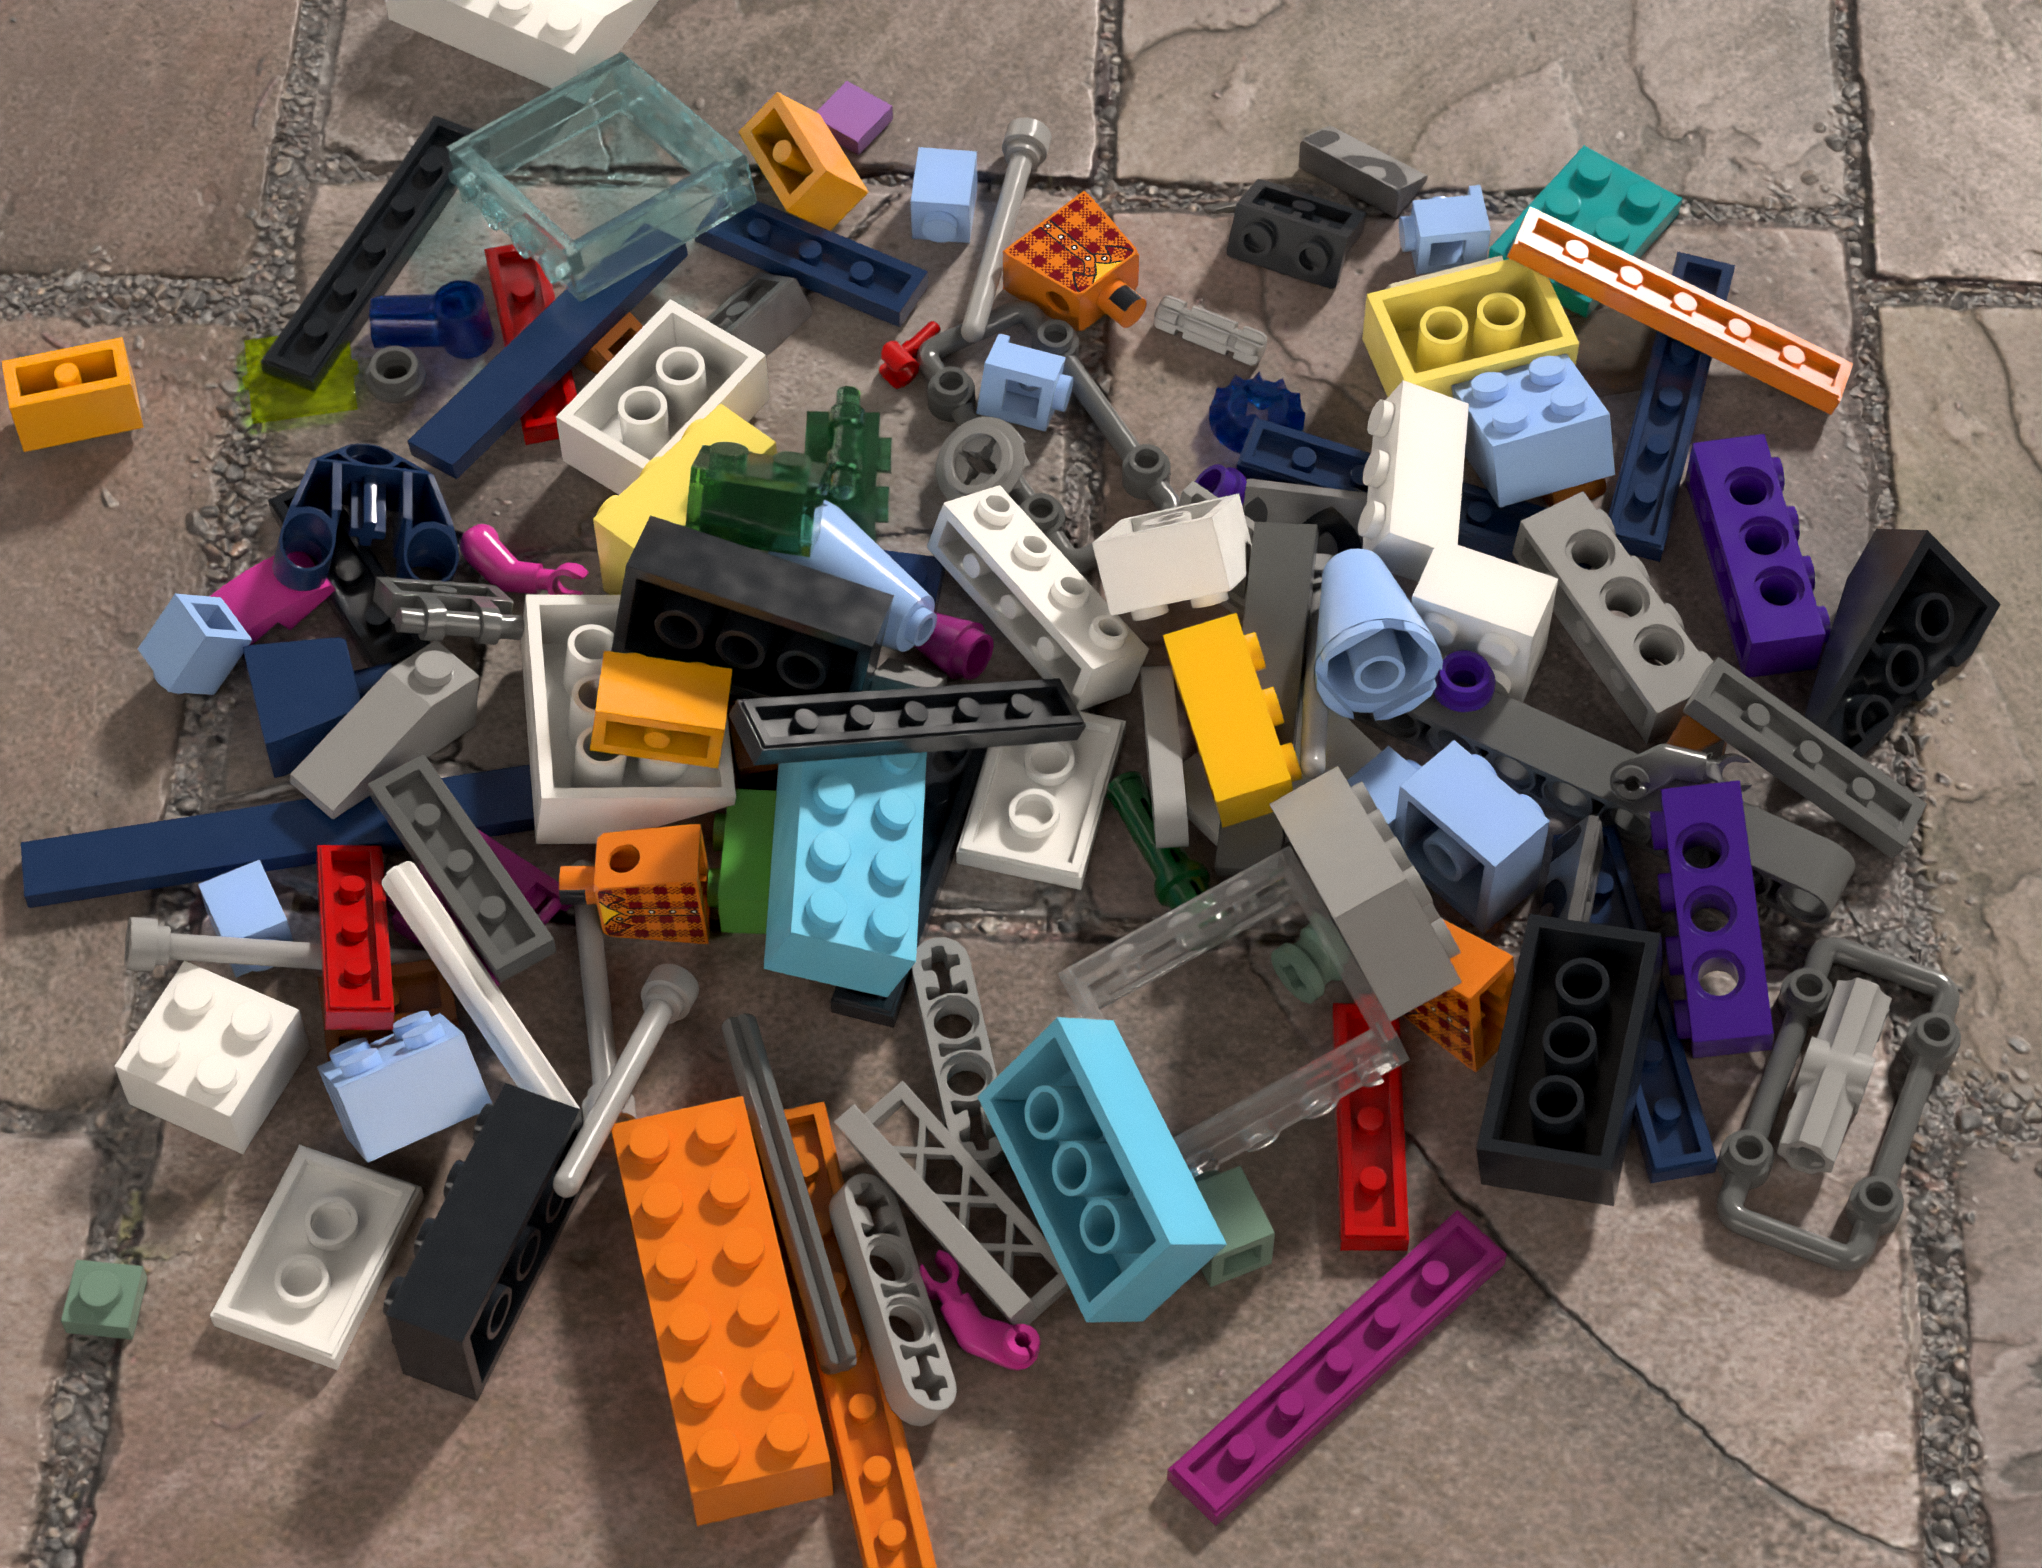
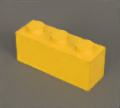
[1163,613,1303,828]

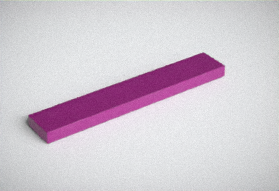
[1167,1210,1507,1526]

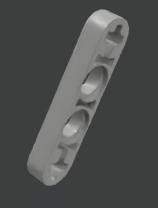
[1140,665,1189,849]
[912,937,1007,1174]
[829,1173,957,1427]

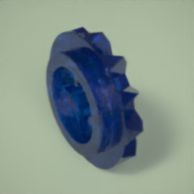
[1209,371,1306,454]

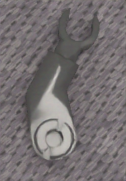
[1610,744,1752,802]

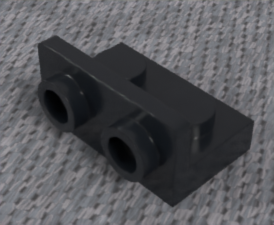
[1226,179,1367,289]

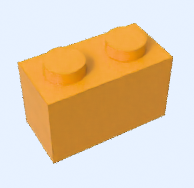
[738,92,869,231]
[1,337,144,452]
[590,651,732,769]

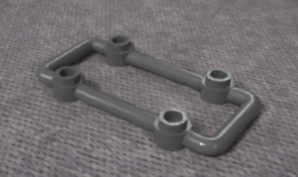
[916,300,1180,573]
[1716,937,1961,1271]

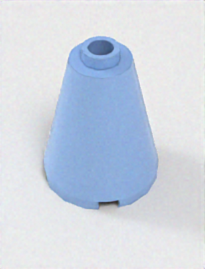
[768,500,937,652]
[1314,549,1443,721]

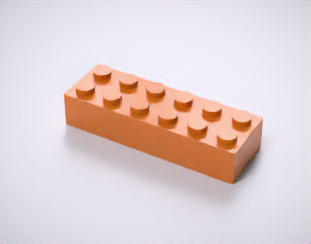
[611,1096,834,1526]

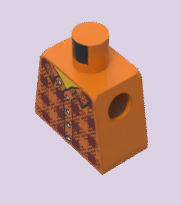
[1003,191,1147,331]
[559,824,711,944]
[1402,919,1515,1072]

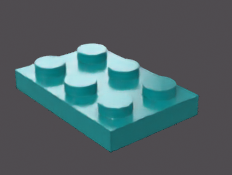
[1488,145,1683,319]

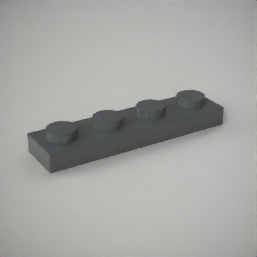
[1683,657,1927,859]
[368,754,556,984]

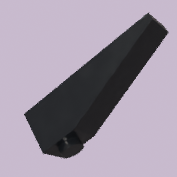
[1804,529,2001,757]

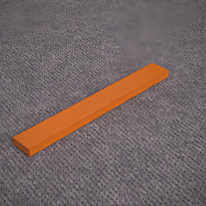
[784,1101,937,1568]

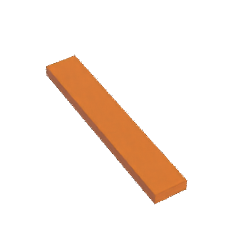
[1507,207,1853,415]

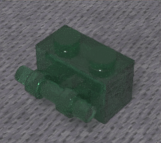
[800,386,893,544]
[685,442,832,558]

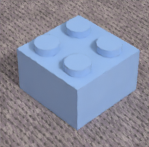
[1452,353,1615,508]
[1393,740,1550,934]
[317,1011,492,1162]

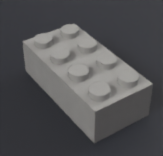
[1270,766,1462,1022]

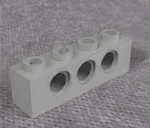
[1512,491,1713,744]

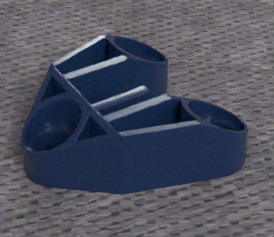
[272,443,459,591]

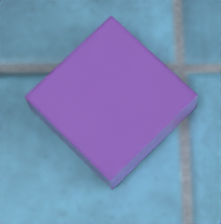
[816,81,893,155]

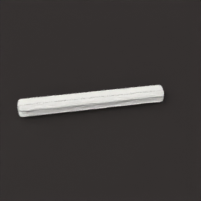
[382,861,583,1121]

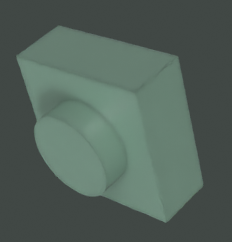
[61,1260,148,1340]

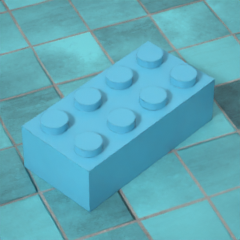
[764,752,927,997]
[977,1017,1227,1322]

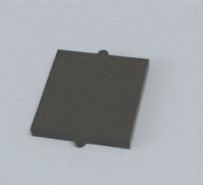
[1566,308,1657,397]

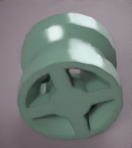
[1271,920,1354,1004]

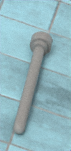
[961,118,1052,343]
[1300,554,1334,779]
[572,859,637,1140]
[124,917,431,972]
[553,964,699,1198]

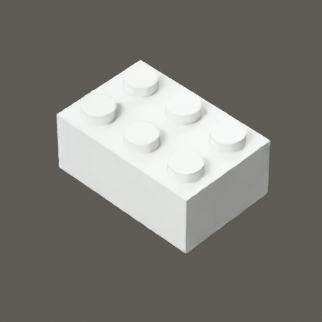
[556,299,770,495]

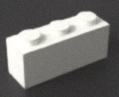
[1358,380,1469,582]

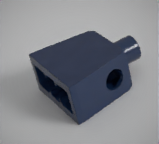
[243,637,392,778]

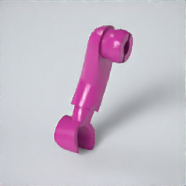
[459,524,589,595]
[919,1250,1041,1371]

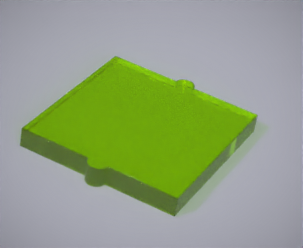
[242,336,360,424]

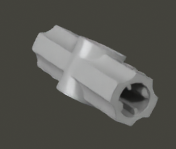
[1776,977,1892,1175]

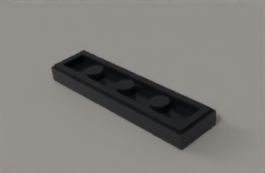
[268,486,431,668]

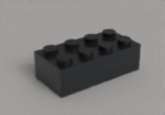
[611,515,894,699]
[1476,914,1663,1206]
[383,1083,592,1401]

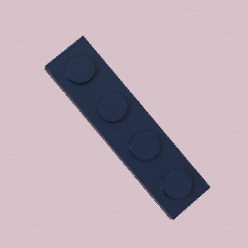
[693,186,928,327]

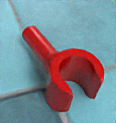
[879,321,941,389]

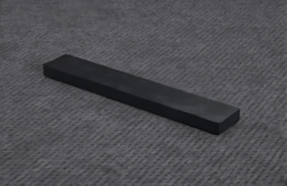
[260,115,487,394]
[729,678,1086,765]
[830,685,988,1028]

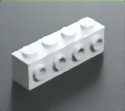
[927,485,1149,712]

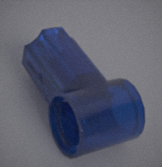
[369,280,495,359]

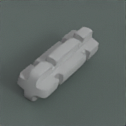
[1154,295,1267,366]

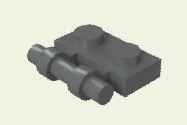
[373,577,524,645]

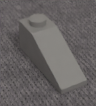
[290,641,479,819]

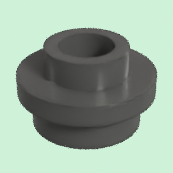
[365,346,426,403]

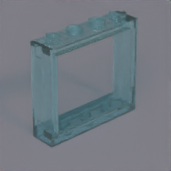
[447,51,757,302]

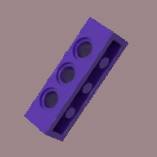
[1685,434,1831,678]
[1649,780,1774,1058]

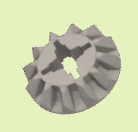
[936,417,1030,501]

